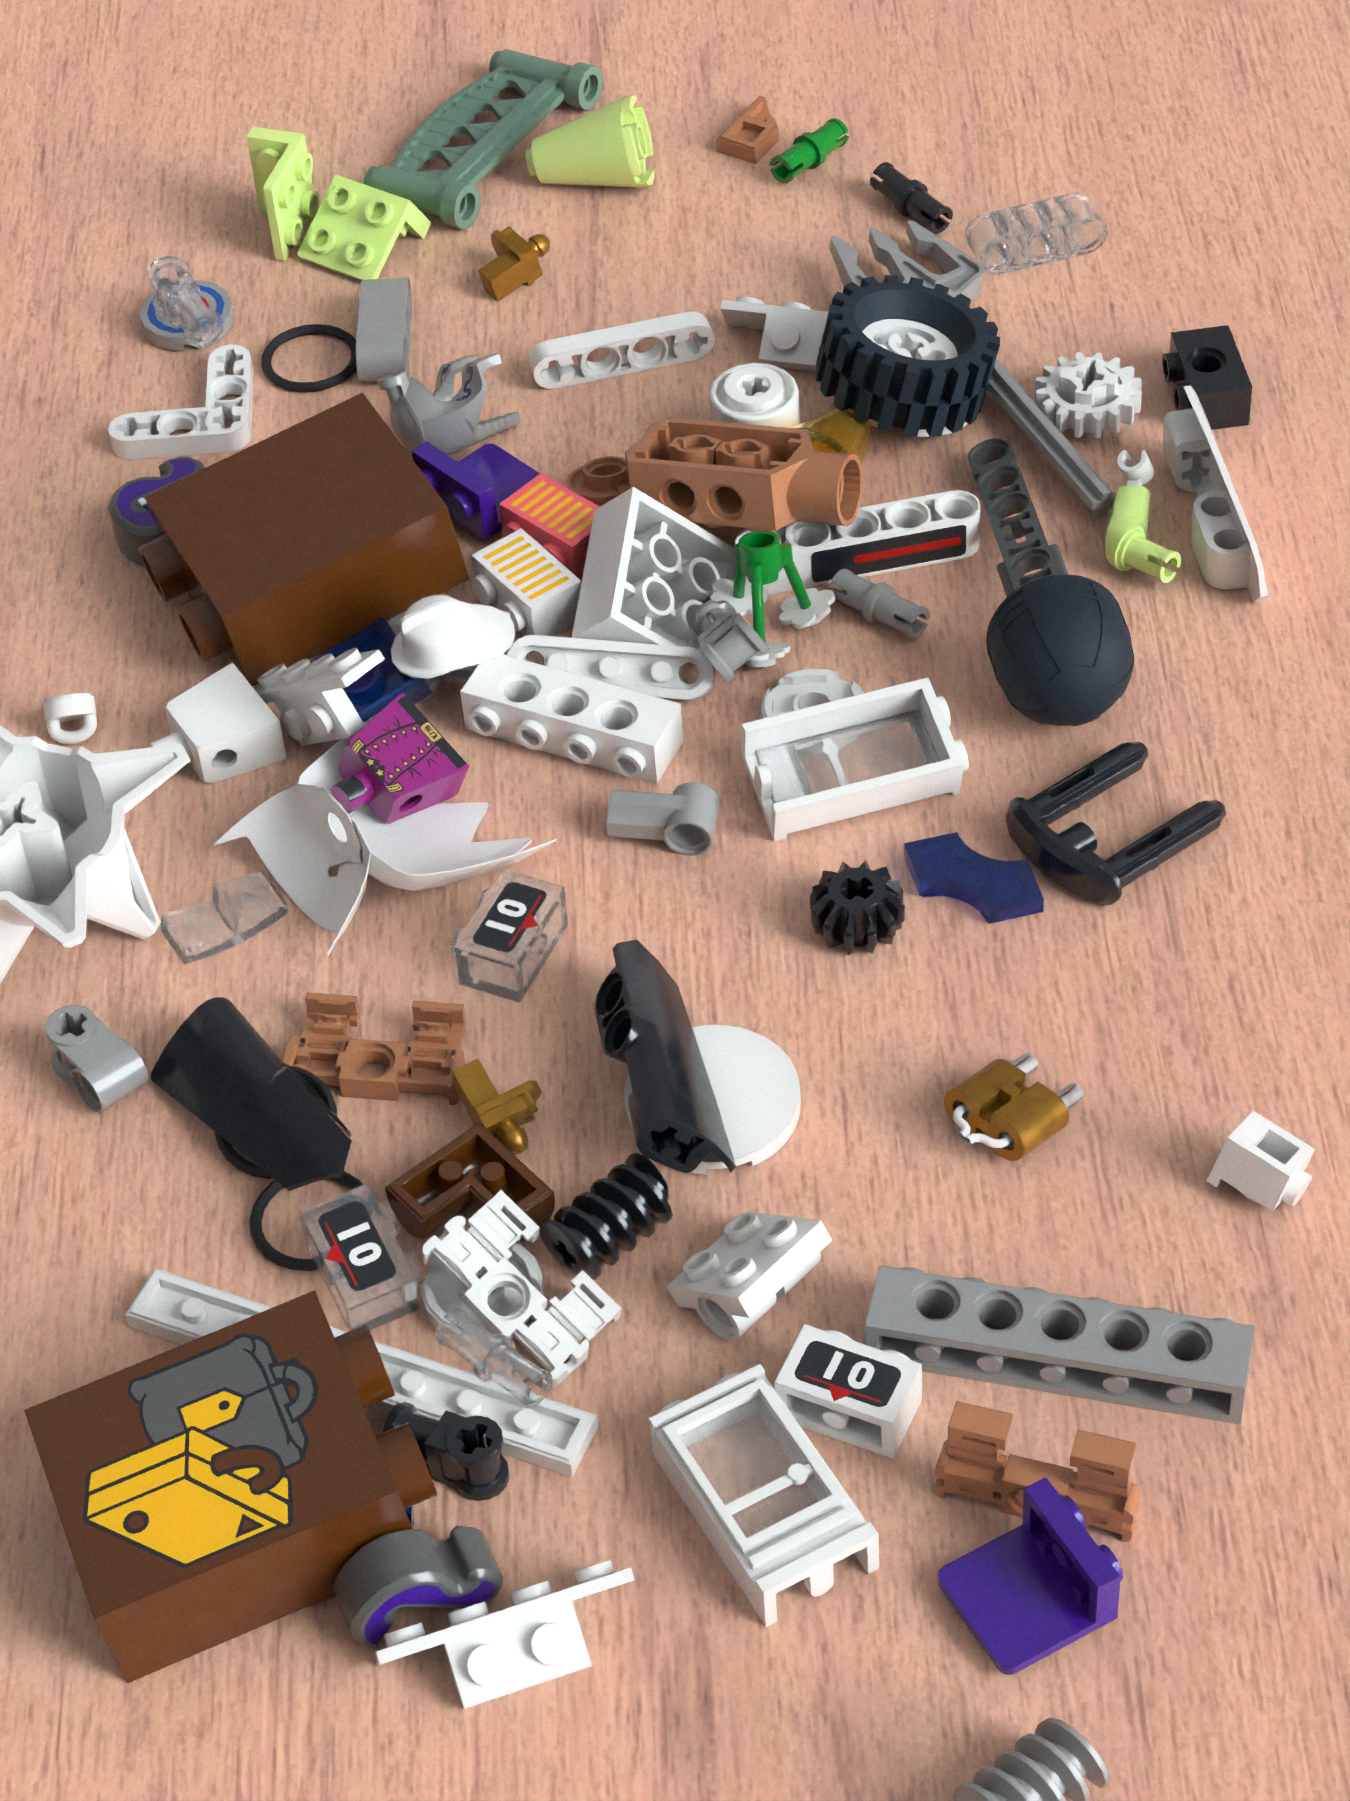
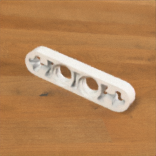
[528,311,715,389]

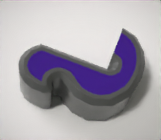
[108,456,205,566]
[333,1526,503,1649]

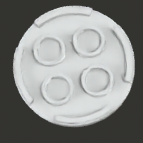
[624,1025,801,1175]

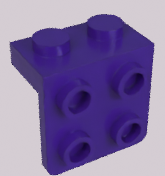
[412,441,540,541]
[938,1477,1123,1675]

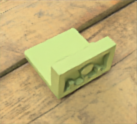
[247,127,319,261]
[297,174,431,281]

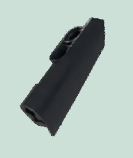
[595,940,736,1173]
[151,997,352,1191]

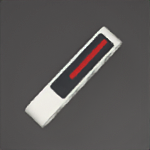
[735,490,980,595]

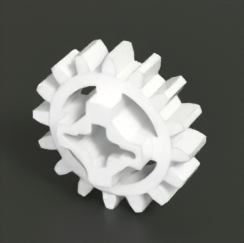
[1035,352,1142,438]

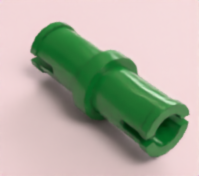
[770,118,849,183]

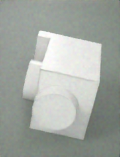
[1206,1111,1315,1212]

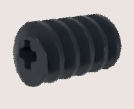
[539,1153,673,1280]

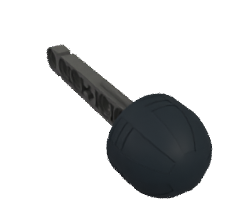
[968,438,1134,727]

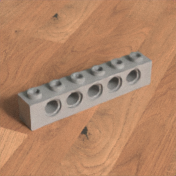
[865,1265,1255,1425]

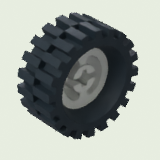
[815,275,1000,437]

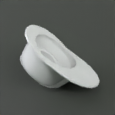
[391,595,515,679]

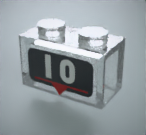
[451,869,568,1003]
[300,1183,424,1331]

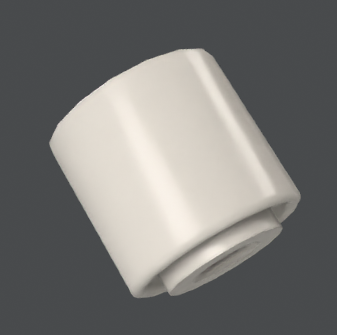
[709,363,800,429]

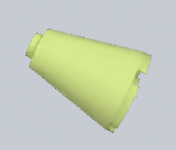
[525,95,654,188]

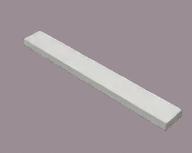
[125,1268,598,1477]

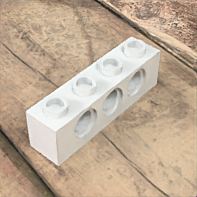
[460,654,683,784]

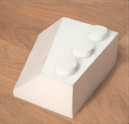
[572,487,736,648]

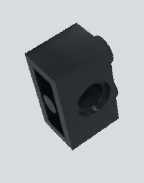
[1162,325,1252,430]

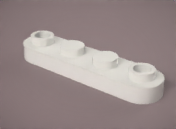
[507,635,716,700]

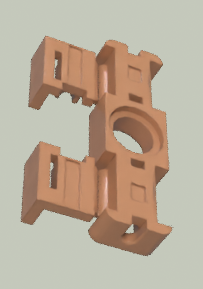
[282,992,467,1105]
[935,1401,1140,1542]

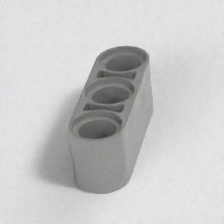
[356,277,412,382]

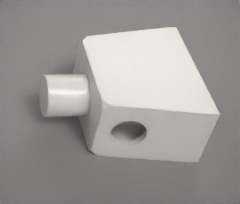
[149,663,287,784]

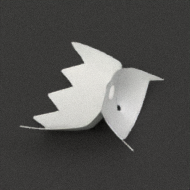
[213,712,556,956]

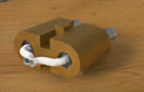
[944,1053,1084,1161]

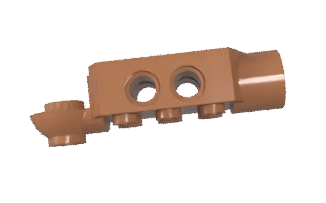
[566,417,863,532]

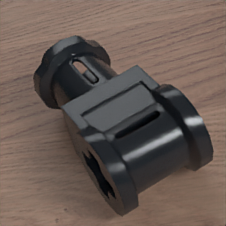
[382,1402,510,1501]

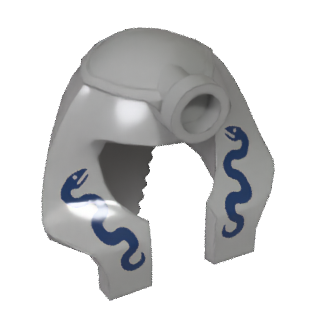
[377,353,520,455]

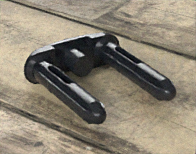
[1006,742,1226,905]

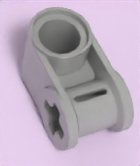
[45,1005,149,1113]

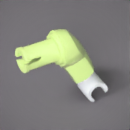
[1105,449,1181,583]

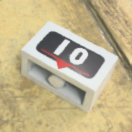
[774,1324,922,1459]

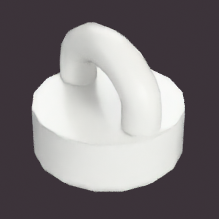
[42,693,97,744]

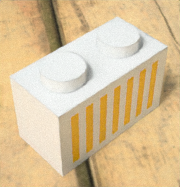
[471,528,582,636]

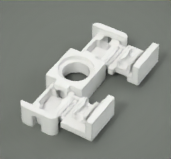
[422,1190,622,1388]

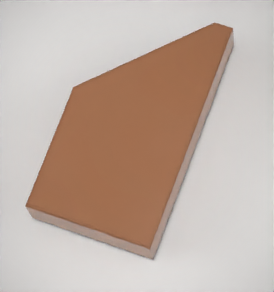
[717,96,779,164]

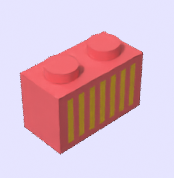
[499,473,600,581]

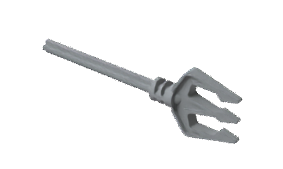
[829,220,1115,517]

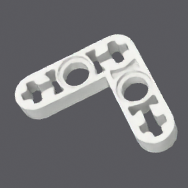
[108,344,254,460]

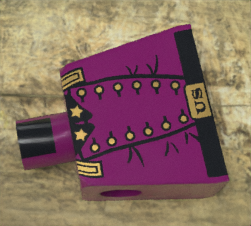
[330,693,469,824]

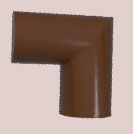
[385,1123,555,1242]

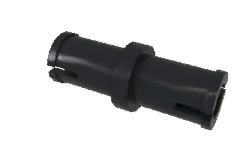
[870,162,953,234]

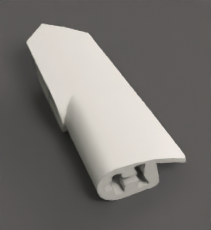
[1162,385,1268,603]

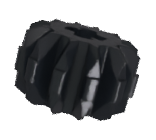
[810,860,905,955]

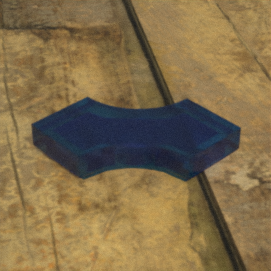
[904,832,1044,924]

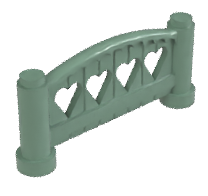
[364,49,603,229]

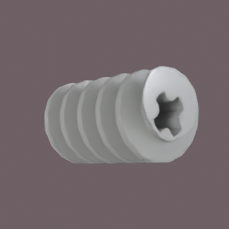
[952,1717,1109,1801]

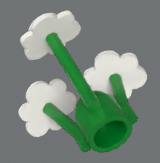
[710,531,835,669]

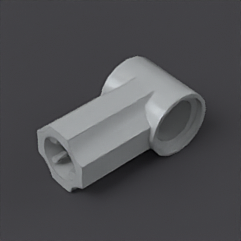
[606,782,720,856]

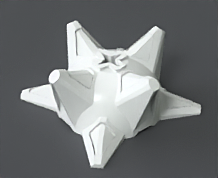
[0,725,190,984]

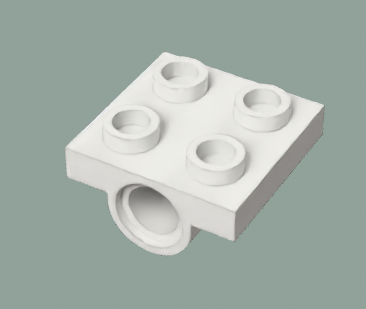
[666,1211,832,1341]

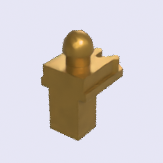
[478,226,550,301]
[451,1058,542,1155]

